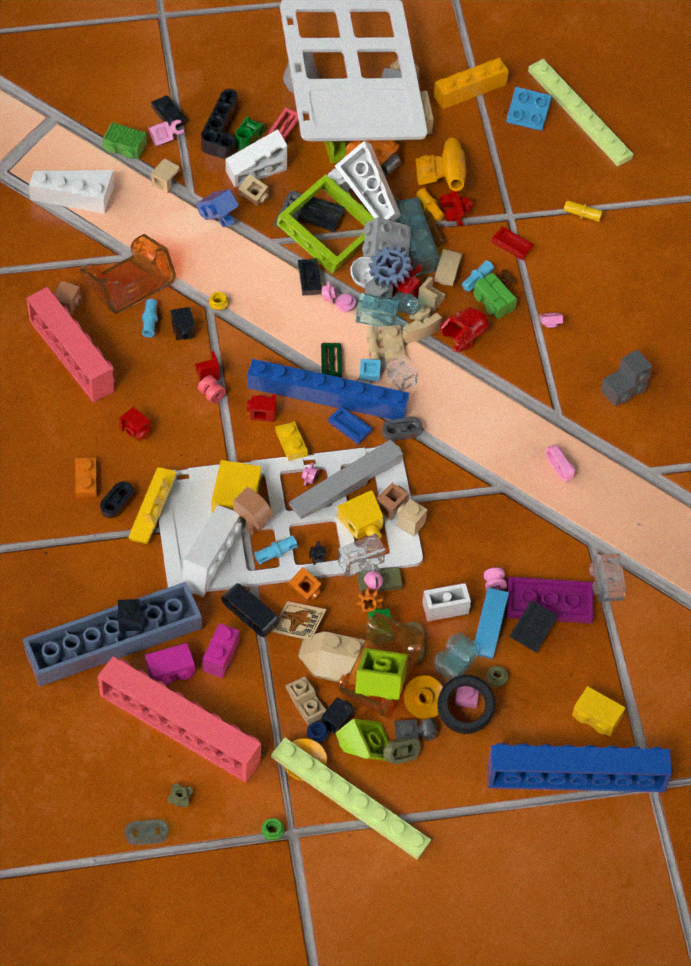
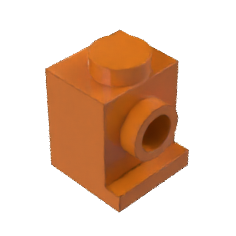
[288,567,321,602]

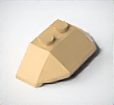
[298,632,379,686]

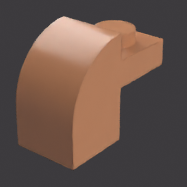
[234,486,273,535]

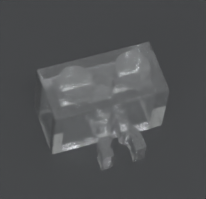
[337,533,386,579]

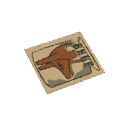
[272,601,326,641]

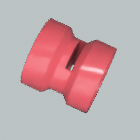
[198,375,226,404]

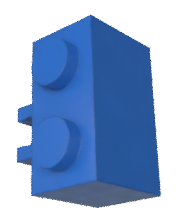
[196,189,239,227]

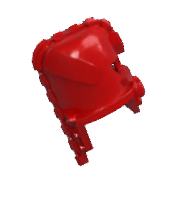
[440,307,490,353]

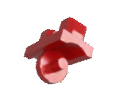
[440,189,473,226]

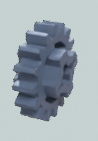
[369,245,412,288]

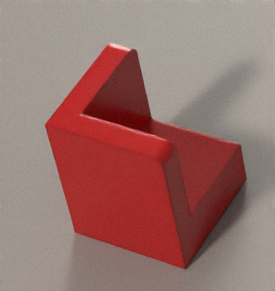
[195,351,220,382]

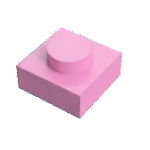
[539,312,563,327]
[455,686,479,708]

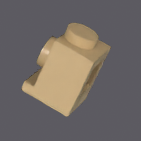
[238,174,269,206]

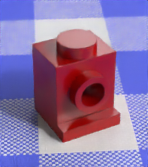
[247,394,277,422]
[118,406,151,441]

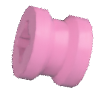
[484,568,507,591]

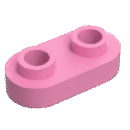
[545,444,575,482]

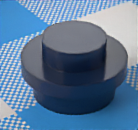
[307,721,329,743]

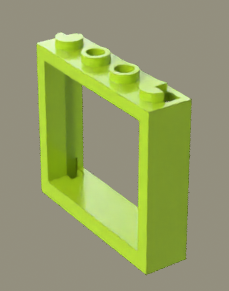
[276,174,375,274]

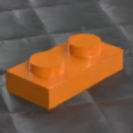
[75,457,97,498]

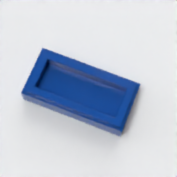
[328,406,372,445]

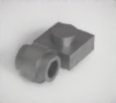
[395,719,438,741]

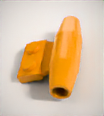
[416,138,466,191]

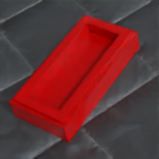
[491,226,534,261]

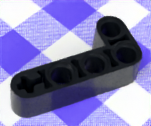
[201,89,238,159]

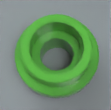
[261,818,284,841]

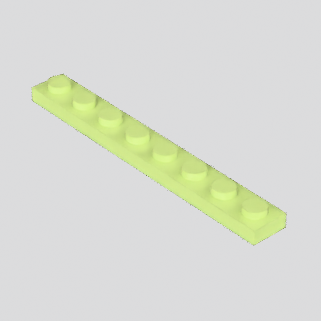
[528,59,633,166]
[271,738,431,860]

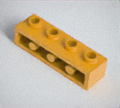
[434,58,509,109]

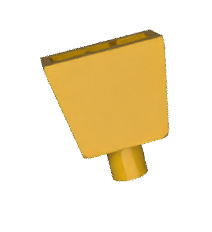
[336,490,384,542]

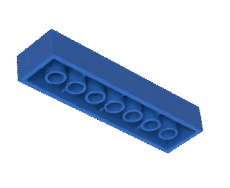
[487,743,671,792]

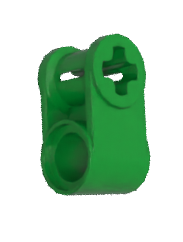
[235,116,266,151]

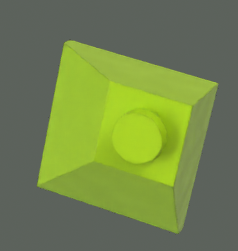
[335,719,389,761]

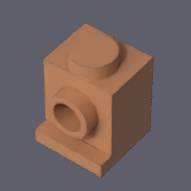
[376,482,408,521]

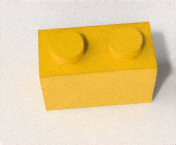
[572,686,625,737]

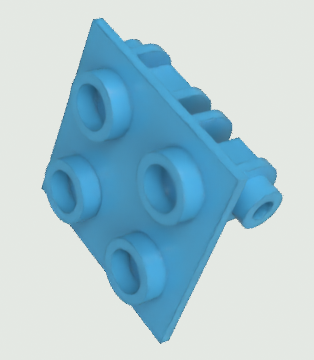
[506,87,552,131]

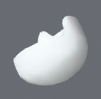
[350,257,373,288]

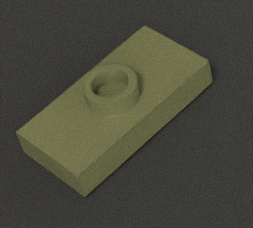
[357,567,402,593]

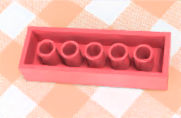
[27,287,115,403]

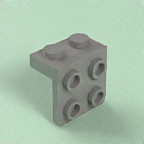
[362,217,411,258]

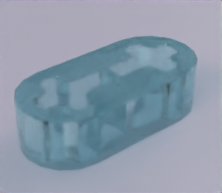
[390,292,422,315]
[125,820,168,845]

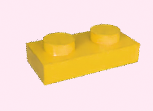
[275,422,308,461]

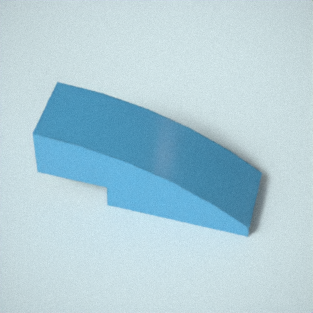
[472,588,509,659]

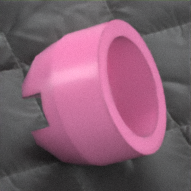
[364,571,383,589]

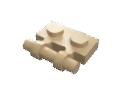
[366,325,405,363]

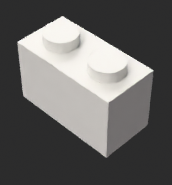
[422,583,471,622]

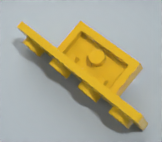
[128,467,177,544]

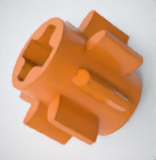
[357,587,384,612]

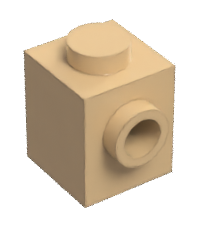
[397,499,427,536]

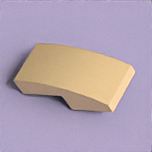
[434,249,462,286]
[402,313,442,343]
[286,676,326,725]

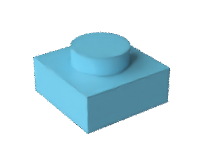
[359,359,381,381]

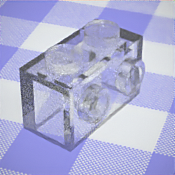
[590,553,626,602]

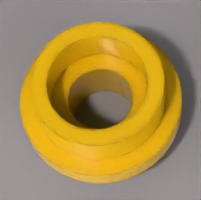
[209,292,228,310]

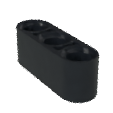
[221,583,280,638]

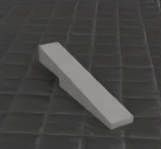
[289,439,403,519]

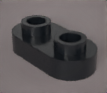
[100,481,134,518]

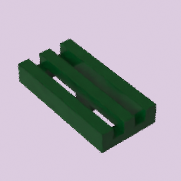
[321,343,342,378]

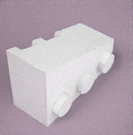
[226,130,287,187]

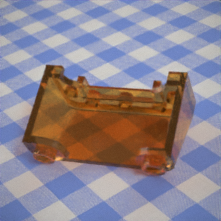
[79,234,176,314]
[337,612,425,719]

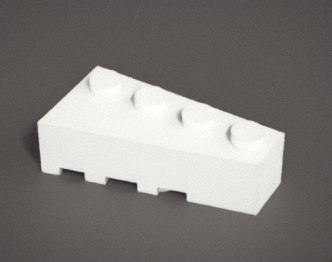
[335,141,401,221]
[29,170,114,214]
[181,505,242,597]

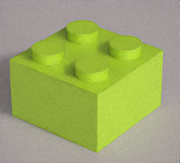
[355,648,408,700]

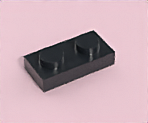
[151,95,186,129]
[298,258,322,296]

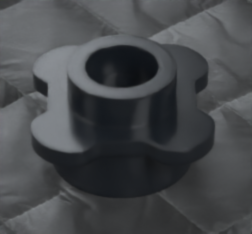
[309,541,326,565]

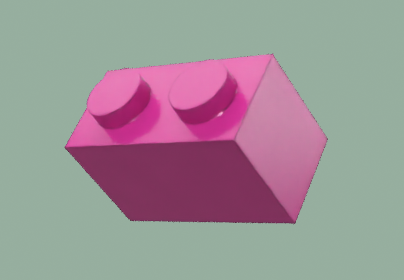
[203,624,239,678]
[145,643,195,685]

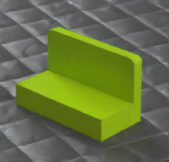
[324,141,347,163]

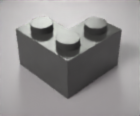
[601,350,652,407]

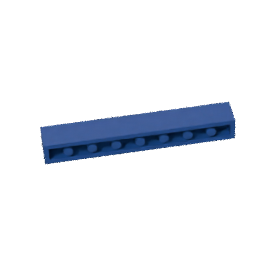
[247,359,409,420]

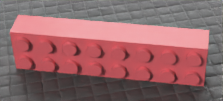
[98,656,261,783]

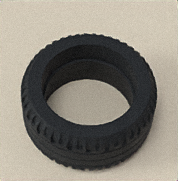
[437,675,496,734]

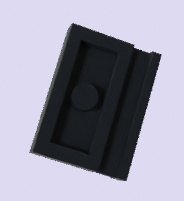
[299,197,345,232]
[509,600,558,653]

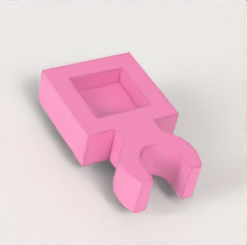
[148,120,184,146]

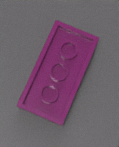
[507,577,593,624]

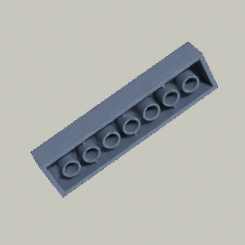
[23,582,202,687]

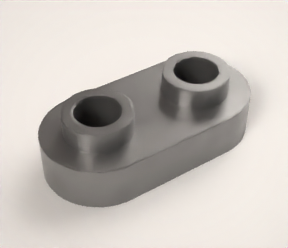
[382,417,422,441]

